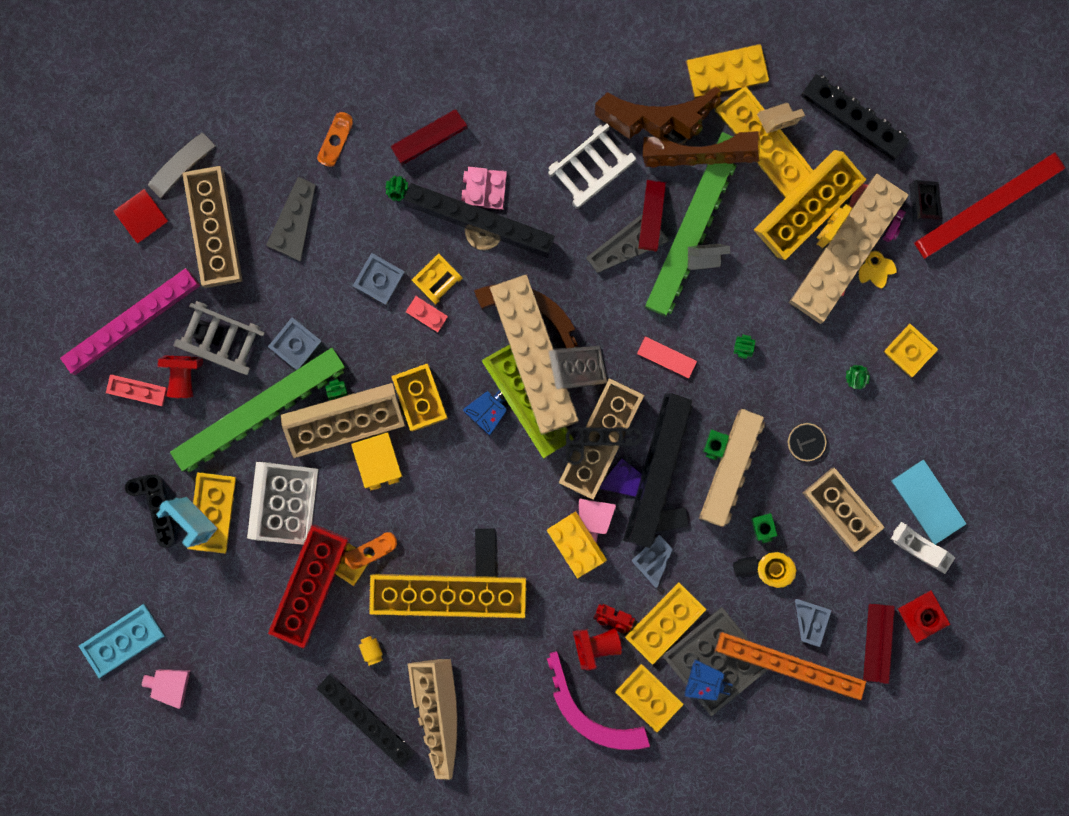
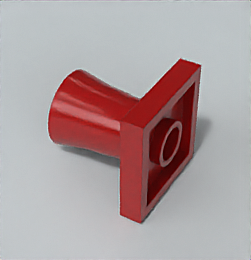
[158,355,203,398]
[897,590,950,643]
[572,628,622,670]

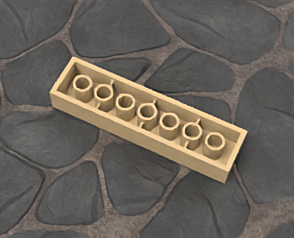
[789,174,908,324]
[490,274,578,435]

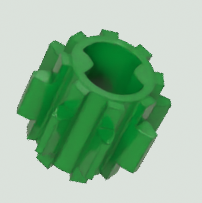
[385,176,408,201]
[734,334,755,359]
[846,365,870,389]
[325,379,348,401]

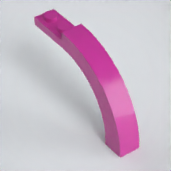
[547,651,650,750]

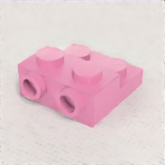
[461,167,507,210]

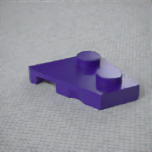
[599,458,642,497]

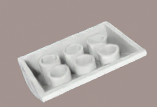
[247,462,318,545]

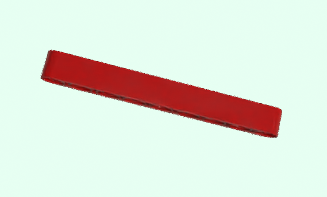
[914,152,1066,259]

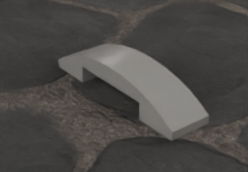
[148,132,216,198]

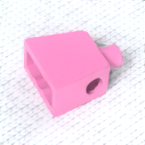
[579,499,616,544]
[142,669,190,709]

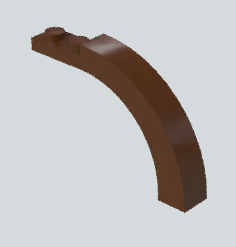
[474,285,578,349]

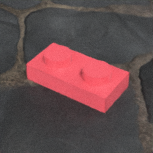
[406,296,448,333]

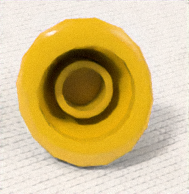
[758,552,796,588]

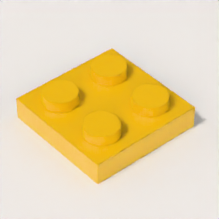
[883,324,938,378]

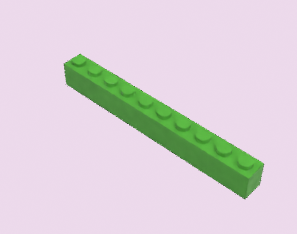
[645,132,737,317]
[170,348,346,473]

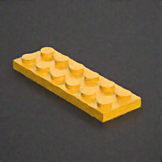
[715,85,813,198]

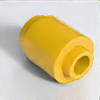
[358,636,383,666]

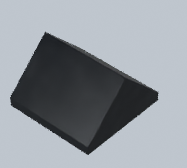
[909,180,943,222]

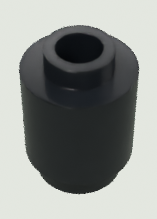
[733,556,761,578]

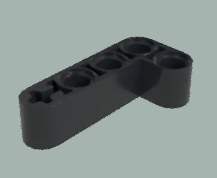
[566,428,643,465]
[125,474,177,548]

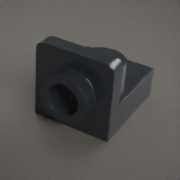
[193,320,224,346]

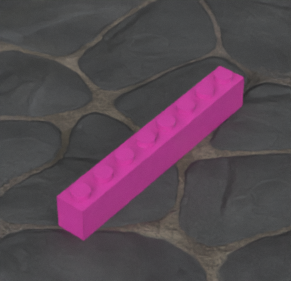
[60,268,200,375]

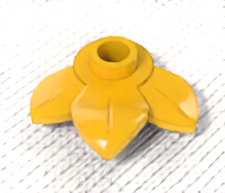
[859,251,897,289]

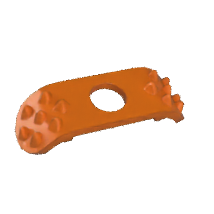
[317,112,353,167]
[343,532,397,570]

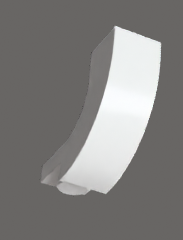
[891,522,955,574]

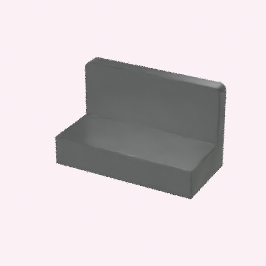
[688,244,730,270]

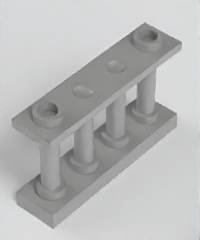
[173,301,264,375]

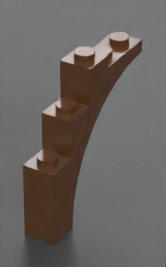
[595,86,721,140]

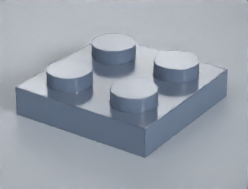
[353,253,405,305]
[268,318,322,370]

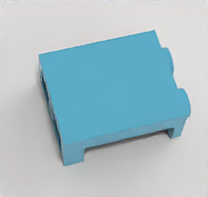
[157,497,218,548]

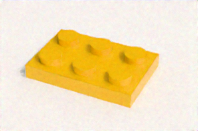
[817,205,852,248]
[547,511,607,579]
[615,664,684,732]

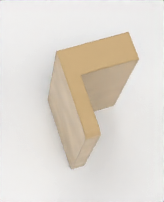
[757,103,805,133]

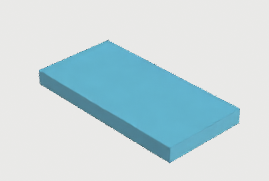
[891,460,966,544]
[79,604,165,678]

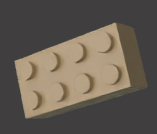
[802,468,884,552]

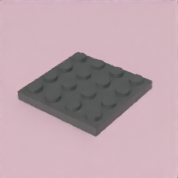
[662,607,768,716]

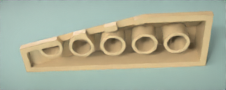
[408,659,457,779]

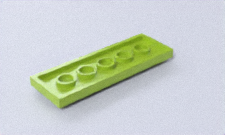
[482,344,574,459]

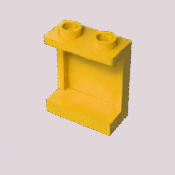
[351,432,403,491]

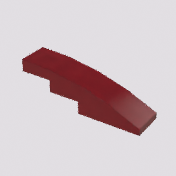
[638,180,666,252]

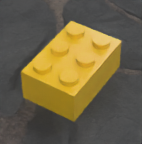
[391,363,448,432]

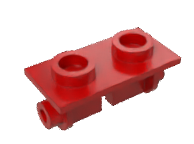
[593,604,635,633]

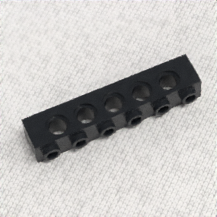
[801,74,909,161]
[316,673,416,768]

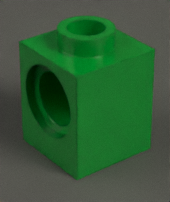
[703,430,729,460]
[751,513,777,543]

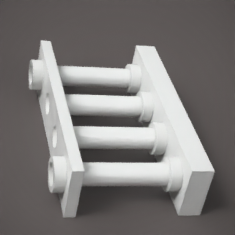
[548,124,636,209]

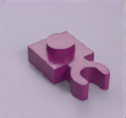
[882,209,906,242]

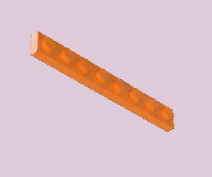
[715,632,866,700]

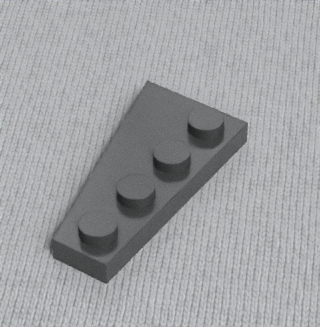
[266,177,316,262]
[586,214,669,273]

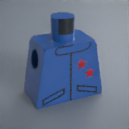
[463,390,507,436]
[684,659,733,700]

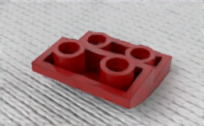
[113,189,168,243]

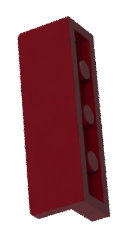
[391,109,467,166]
[863,604,894,684]

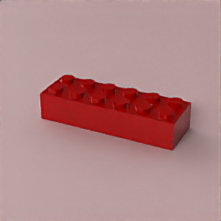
[268,524,350,648]

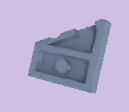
[631,535,672,588]
[795,599,832,647]

